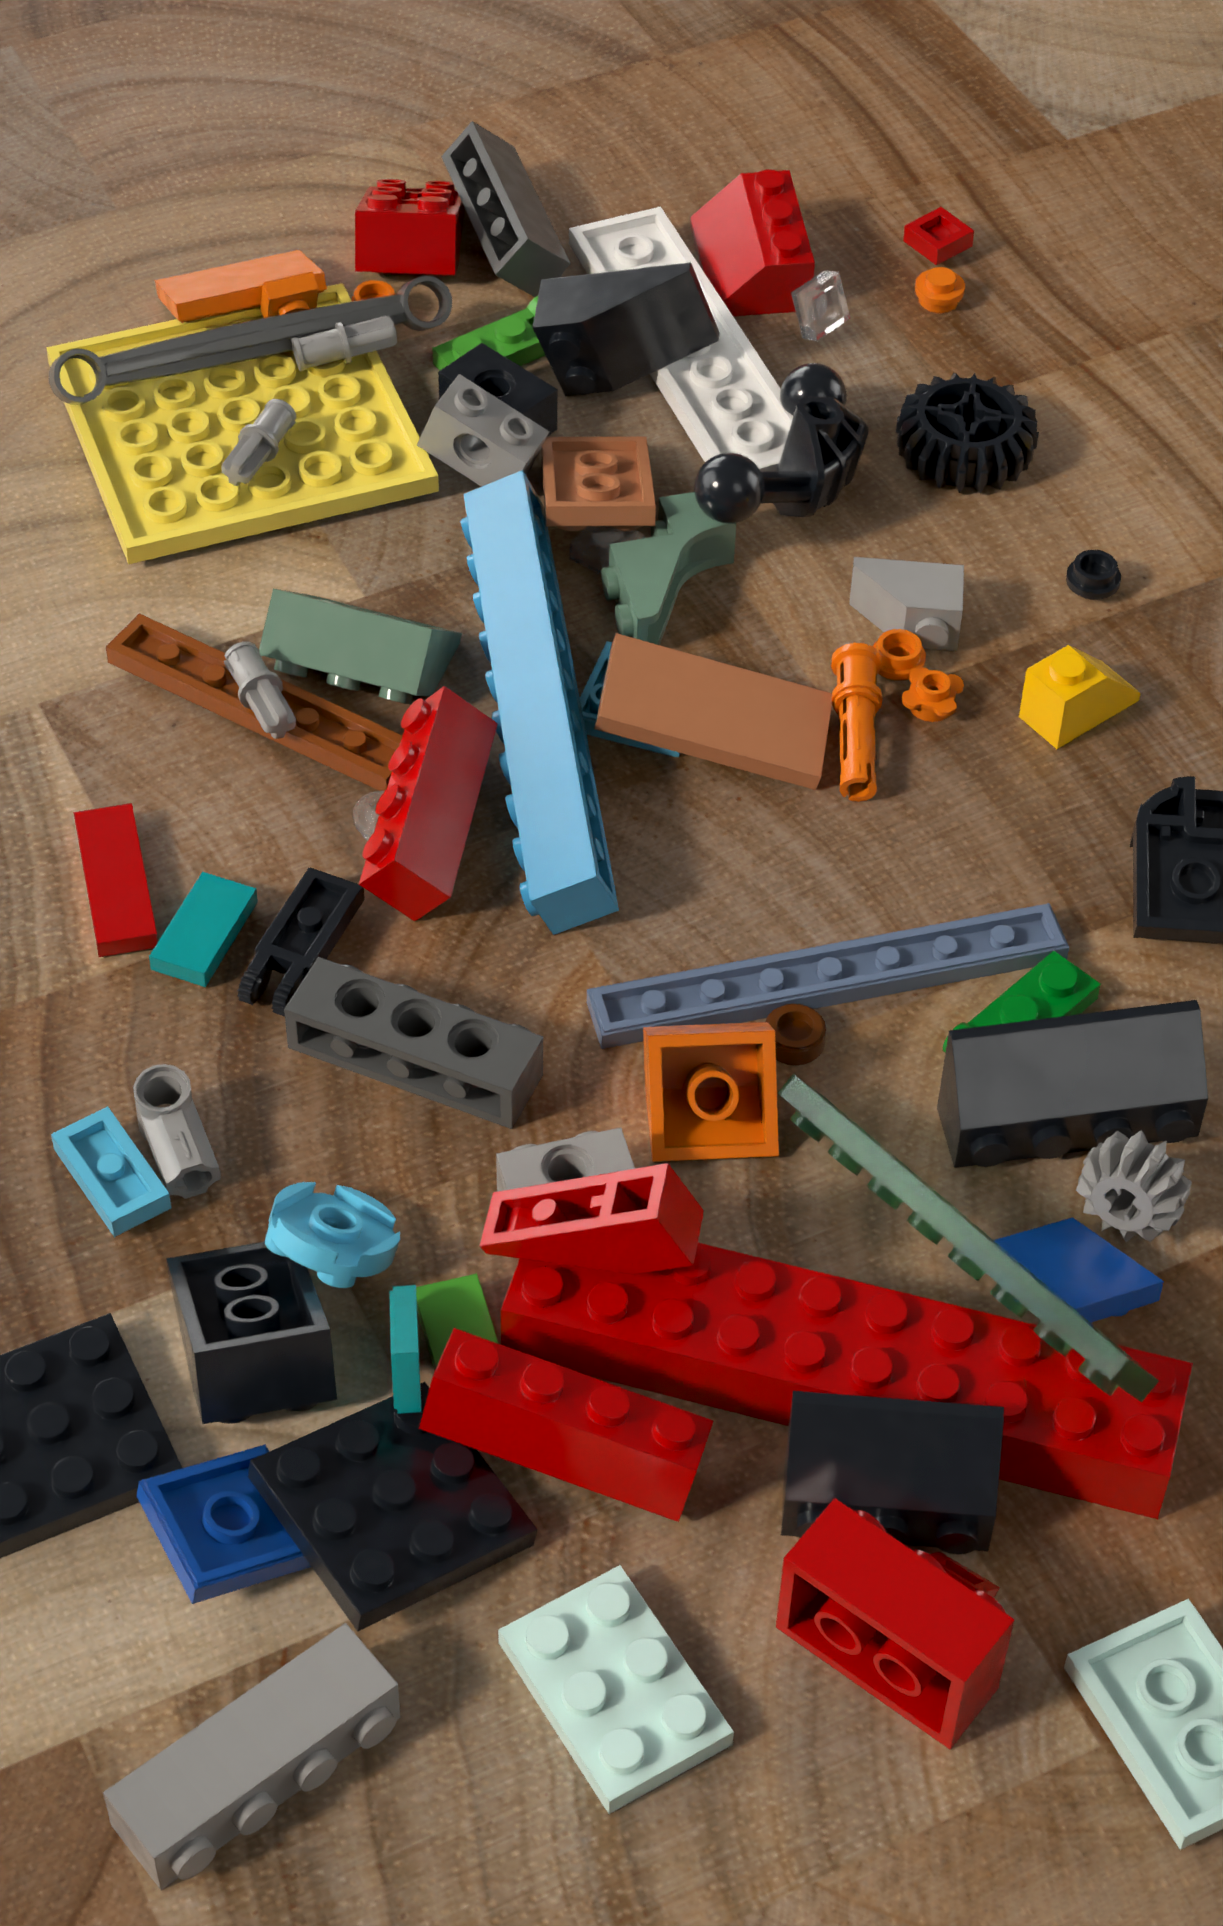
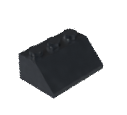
[781,1391,1004,1554]

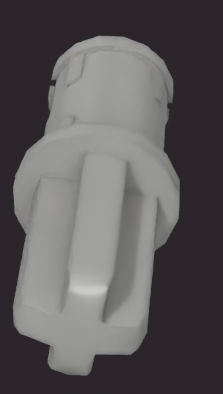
[291,316,397,371]
[221,399,297,486]
[224,642,296,739]

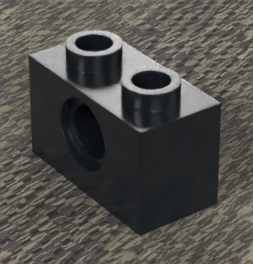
[438,343,558,437]

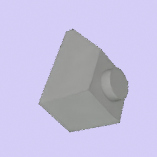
[849,557,964,651]

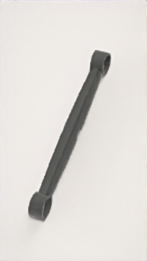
[48,276,452,405]

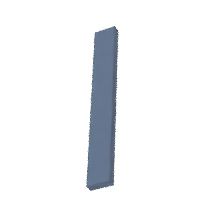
[586,903,1069,1049]

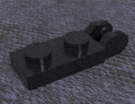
[237,867,365,1017]

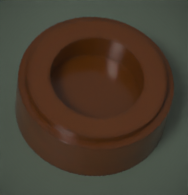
[765,1004,826,1065]

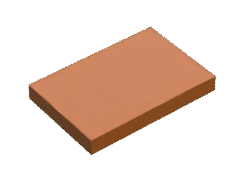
[155,250,327,323]

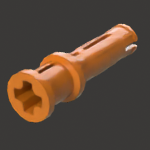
[831,643,882,802]

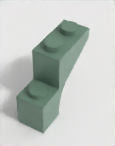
[601,492,736,645]

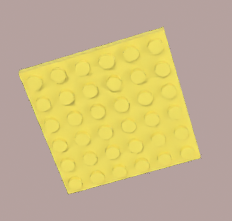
[46,283,439,564]

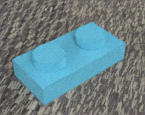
[51,1106,172,1237]

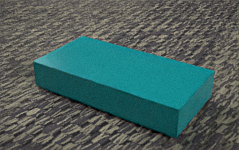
[149,872,258,987]
[389,1285,422,1414]

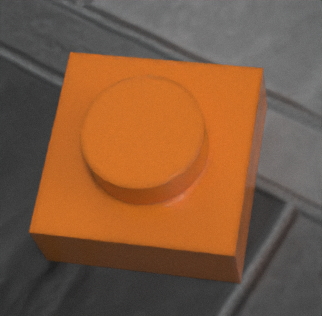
[261,271,319,318]

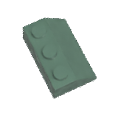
[259,588,462,704]

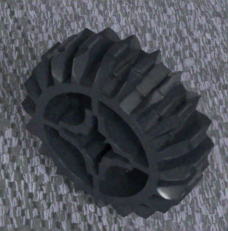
[896,372,1039,494]

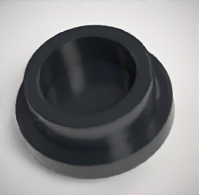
[1066,550,1121,600]

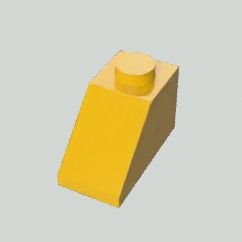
[1019,645,1141,749]

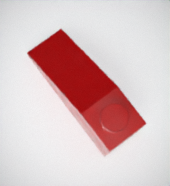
[480,1163,704,1275]

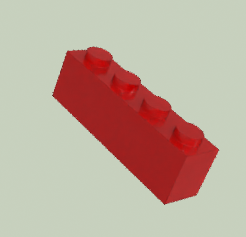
[359,686,498,922]
[419,1328,714,1522]

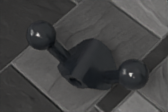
[694,363,869,524]

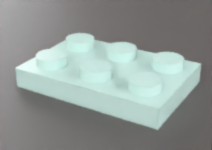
[498,1565,734,1814]
[1064,1598,1223,1850]

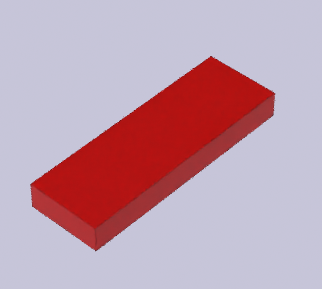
[73,803,158,957]

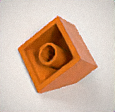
[643,1022,779,1162]

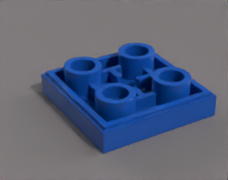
[974,1217,1164,1331]

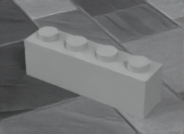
[103,1623,401,1890]

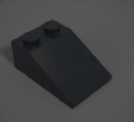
[532,262,720,396]
[166,1241,337,1424]

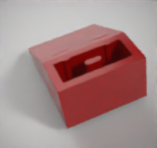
[355,179,465,275]

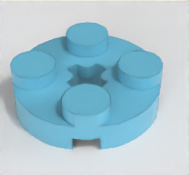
[265,1182,400,1288]

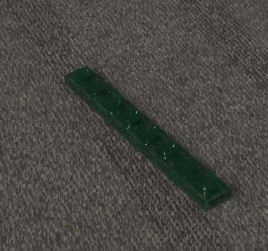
[778,1073,1159,1402]

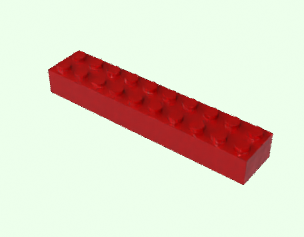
[501,1242,1193,1519]

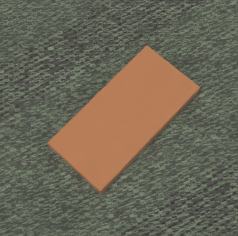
[594,633,832,790]

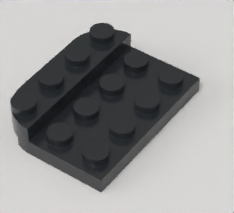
[1130,776,1223,944]

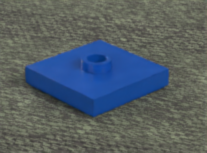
[136,1444,311,1604]

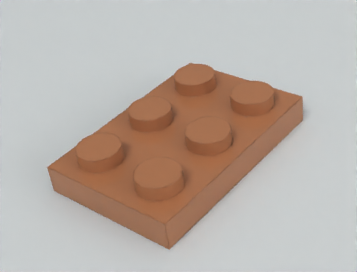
[541,437,656,531]

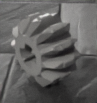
[1076,1130,1192,1242]

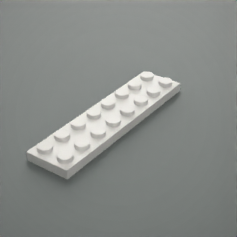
[569,207,793,472]

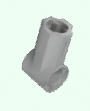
[133,1064,221,1199]

